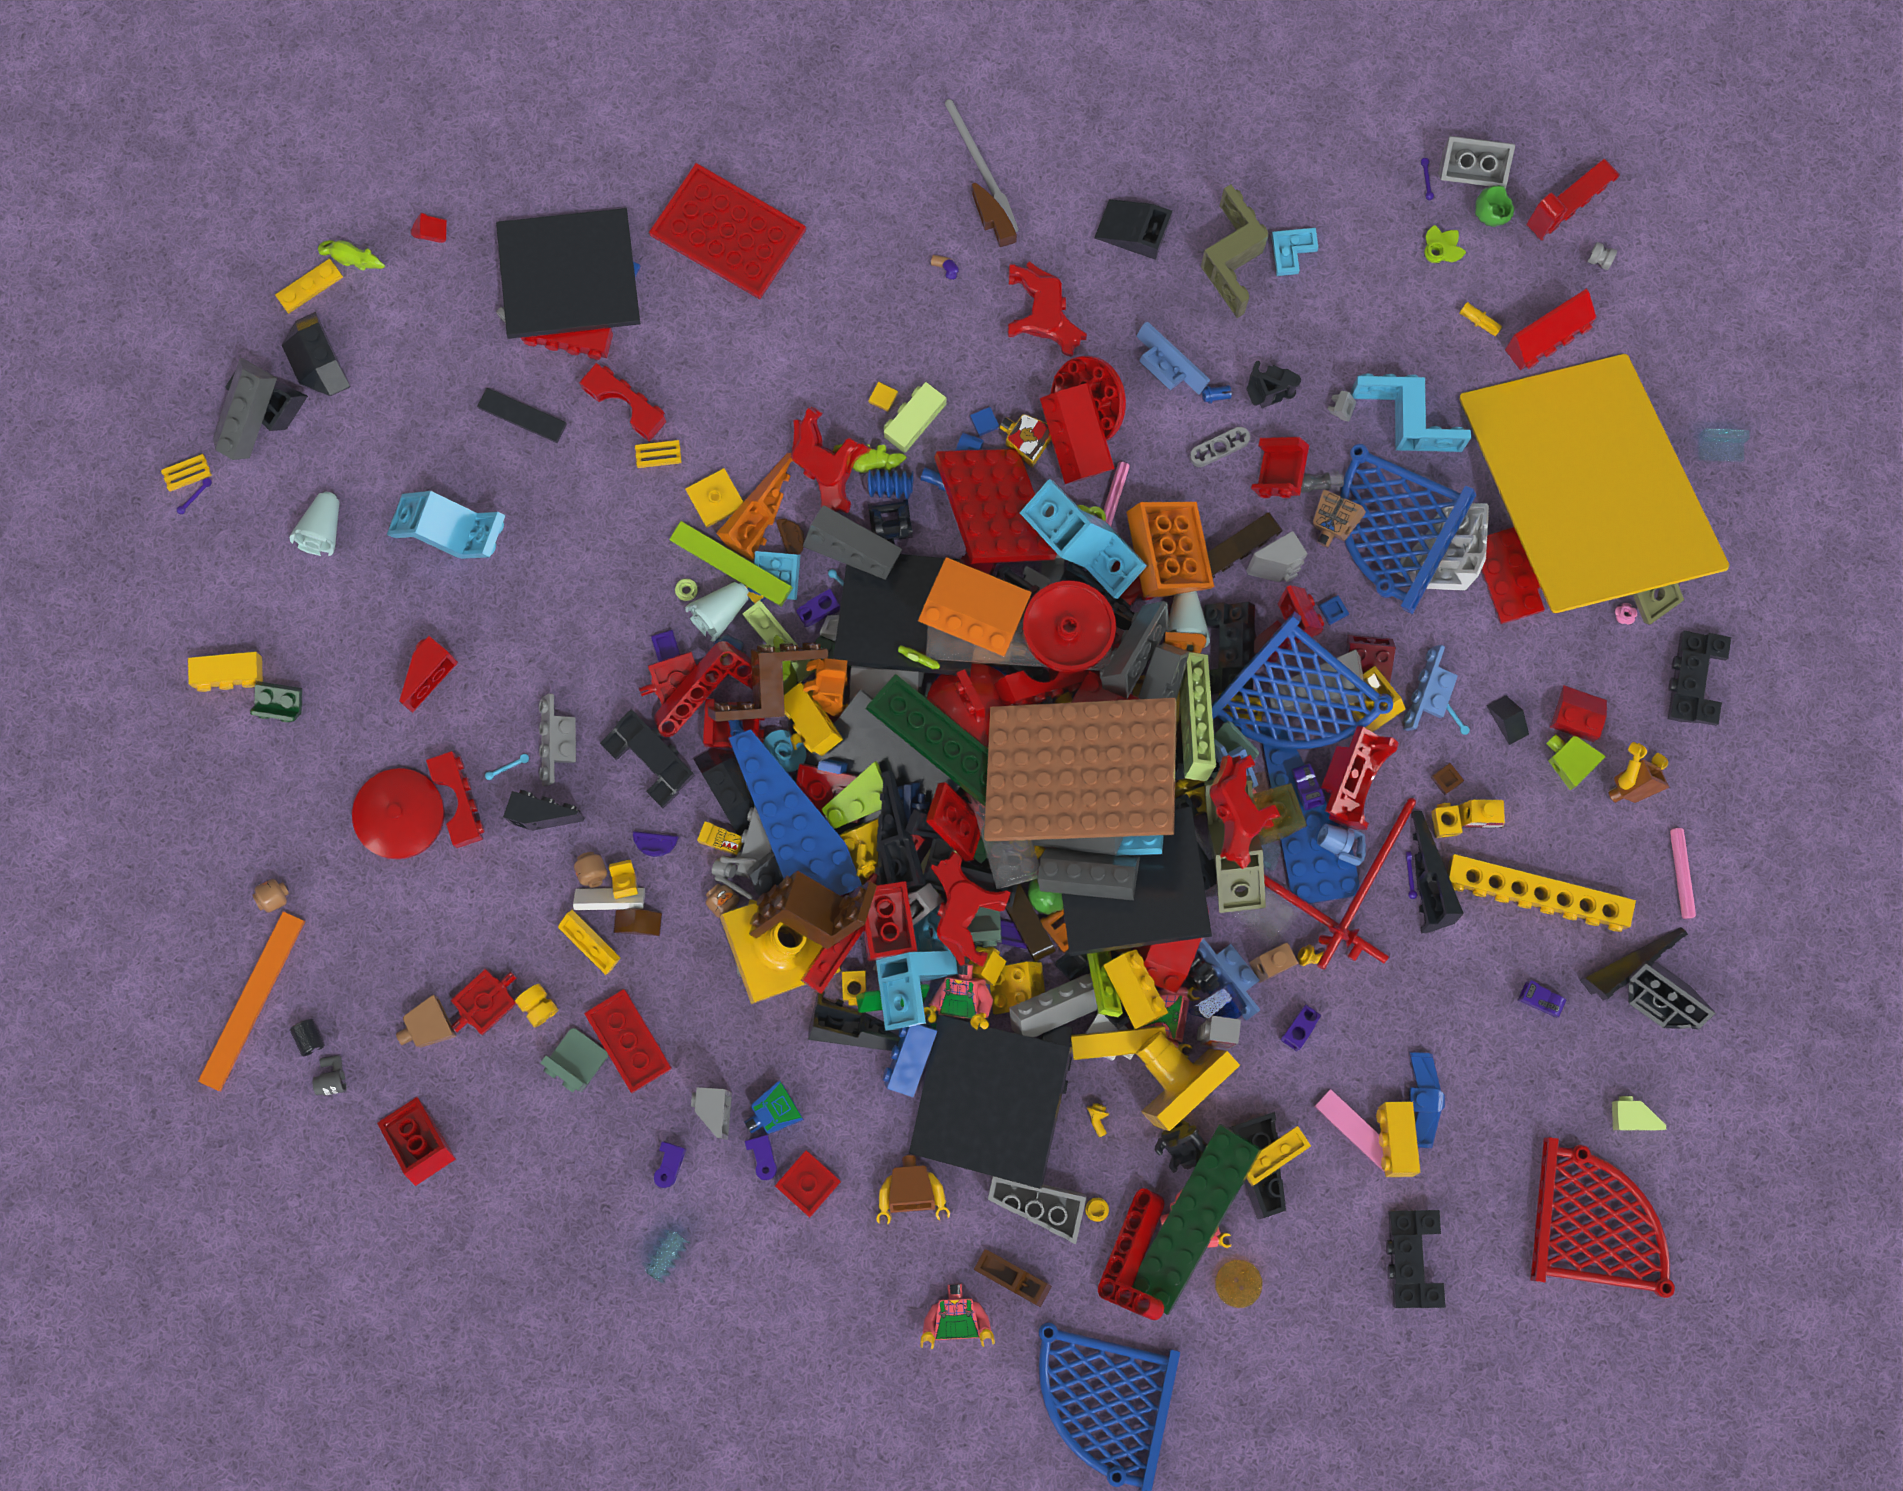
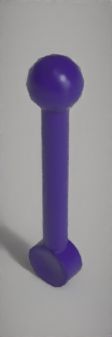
[1421,158,1434,200]
[177,478,212,515]
[1405,851,1417,899]

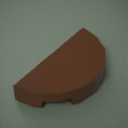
[776,519,805,555]

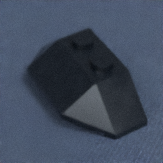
[282,312,350,396]
[693,748,755,836]
[1628,961,1716,1029]

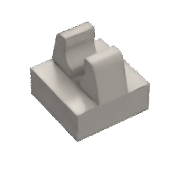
[1327,391,1356,422]

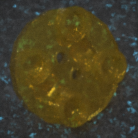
[1215,1260,1262,1308]

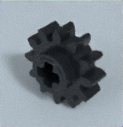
[1186,957,1220,995]

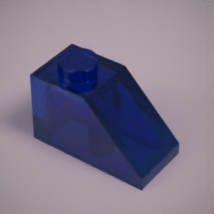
[1188,982,1247,1019]

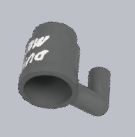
[312,1055,347,1096]

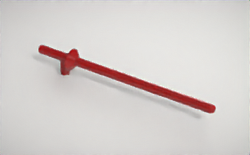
[1317,798,1416,970]
[1264,875,1389,964]

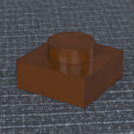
[1431,763,1464,795]

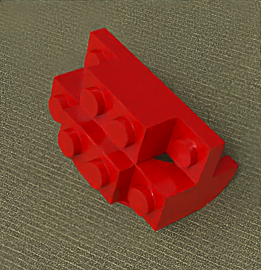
[1321,726,1399,830]

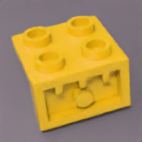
[990,962,1045,1014]

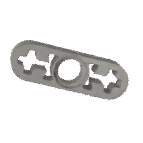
[1190,427,1250,467]

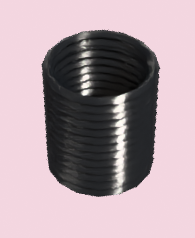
[289,1019,325,1057]

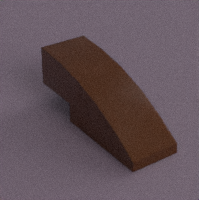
[971,183,1017,247]
[974,1249,1052,1307]

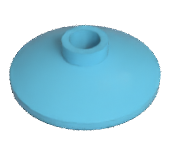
[763,730,806,773]

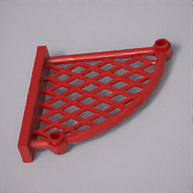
[1530,1137,1675,1298]

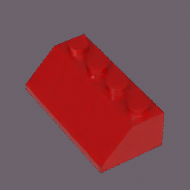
[1505,288,1596,371]
[1040,383,1115,484]

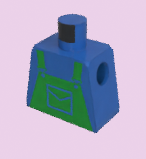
[744,1081,804,1134]

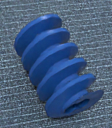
[868,469,914,499]

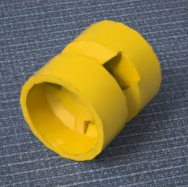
[515,983,559,1028]

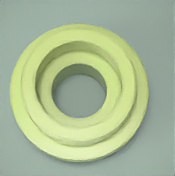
[675,579,698,601]

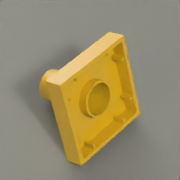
[720,902,841,1004]
[1136,1031,1240,1131]

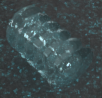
[642,1229,691,1284]

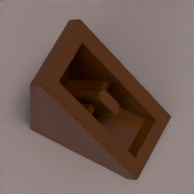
[614,909,662,936]

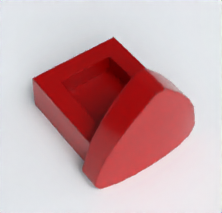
[411,213,447,243]

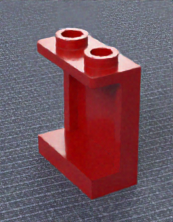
[1251,437,1309,498]
[703,699,765,748]

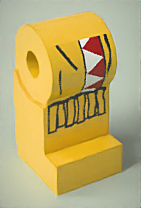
[697,821,743,856]

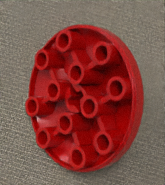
[1051,355,1126,441]
[927,663,1004,748]

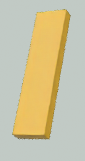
[1071,1026,1166,1060]

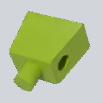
[1546,734,1605,790]

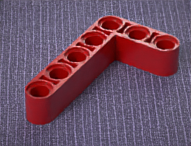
[1527,159,1620,241]
[654,641,753,737]
[1098,1188,1165,1321]

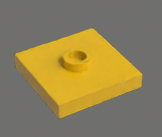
[685,468,743,528]

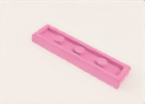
[1314,1089,1385,1172]

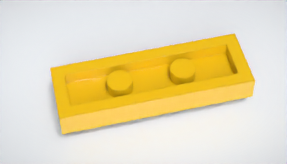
[275,258,343,314]
[558,910,620,975]
[1247,1126,1311,1186]

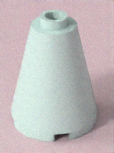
[289,492,340,556]
[685,582,749,642]
[1166,591,1210,651]

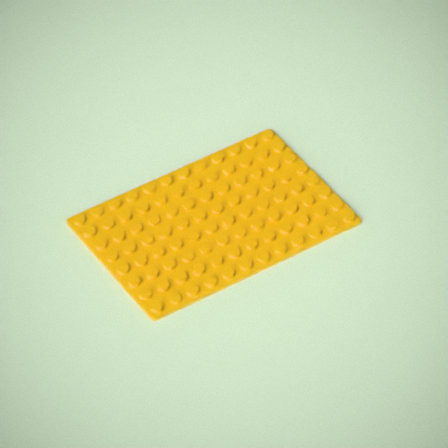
[1459,354,1729,613]

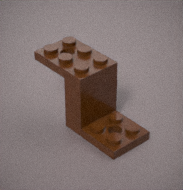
[708,642,828,721]
[749,871,877,949]

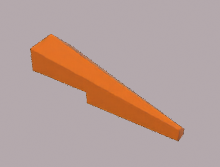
[716,453,793,563]

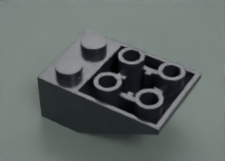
[1094,199,1172,260]
[503,789,585,831]

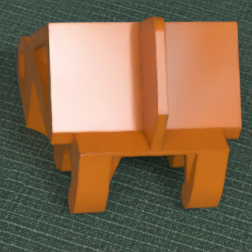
[803,658,848,717]

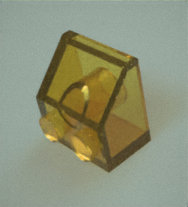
[1253,783,1307,845]

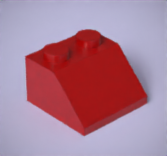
[1550,685,1607,742]

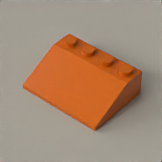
[1126,502,1214,597]
[918,557,1032,657]

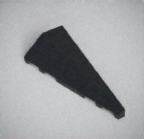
[1059,561,1135,630]
[875,771,927,891]
[1411,811,1464,934]
[1580,927,1688,1001]
[808,991,901,1051]

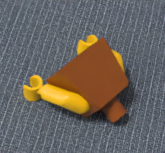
[1608,742,1669,803]
[876,1155,950,1224]

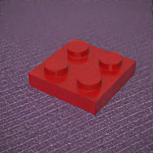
[775,1150,841,1218]

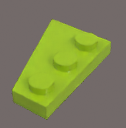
[822,761,883,829]

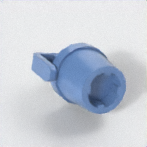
[1317,824,1366,866]

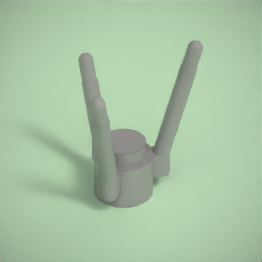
[712,856,758,899]

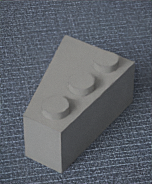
[907,883,944,926]

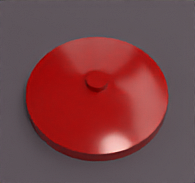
[1023,581,1116,672]
[352,768,445,859]

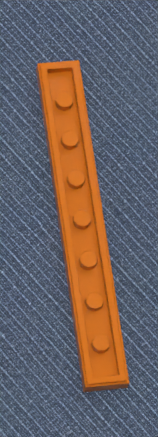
[198,912,305,1091]

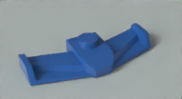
[1409,1052,1445,1148]

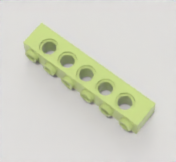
[1180,652,1216,781]

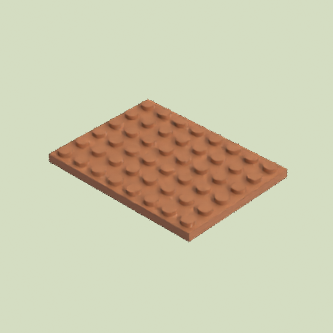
[984,698,1176,841]

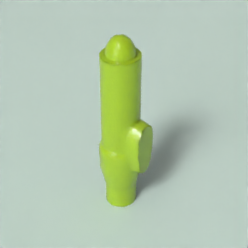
[898,645,940,670]

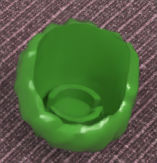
[1475,185,1514,227]
[1028,876,1064,915]

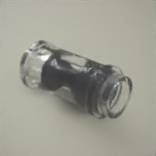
[1300,469,1344,495]

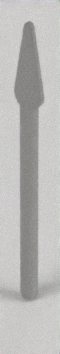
[945,99,1019,232]

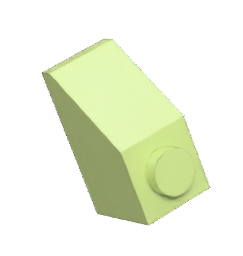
[1612,1096,1666,1130]

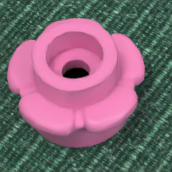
[1615,603,1637,625]

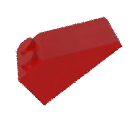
[1277,585,1324,644]
[399,636,458,713]
[863,881,917,961]
[1138,938,1202,993]
[377,1097,456,1186]

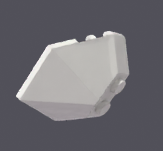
[1397,503,1489,590]

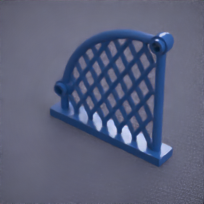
[1340,444,1476,615]
[1211,611,1393,749]
[1039,1322,1180,1491]

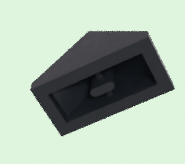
[1487,695,1529,745]

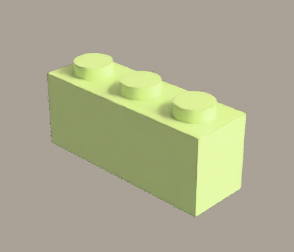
[883,382,946,453]

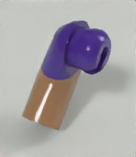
[931,255,959,280]

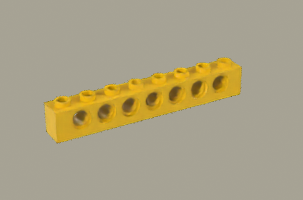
[1447,854,1636,932]

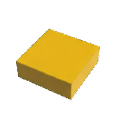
[868,382,898,412]

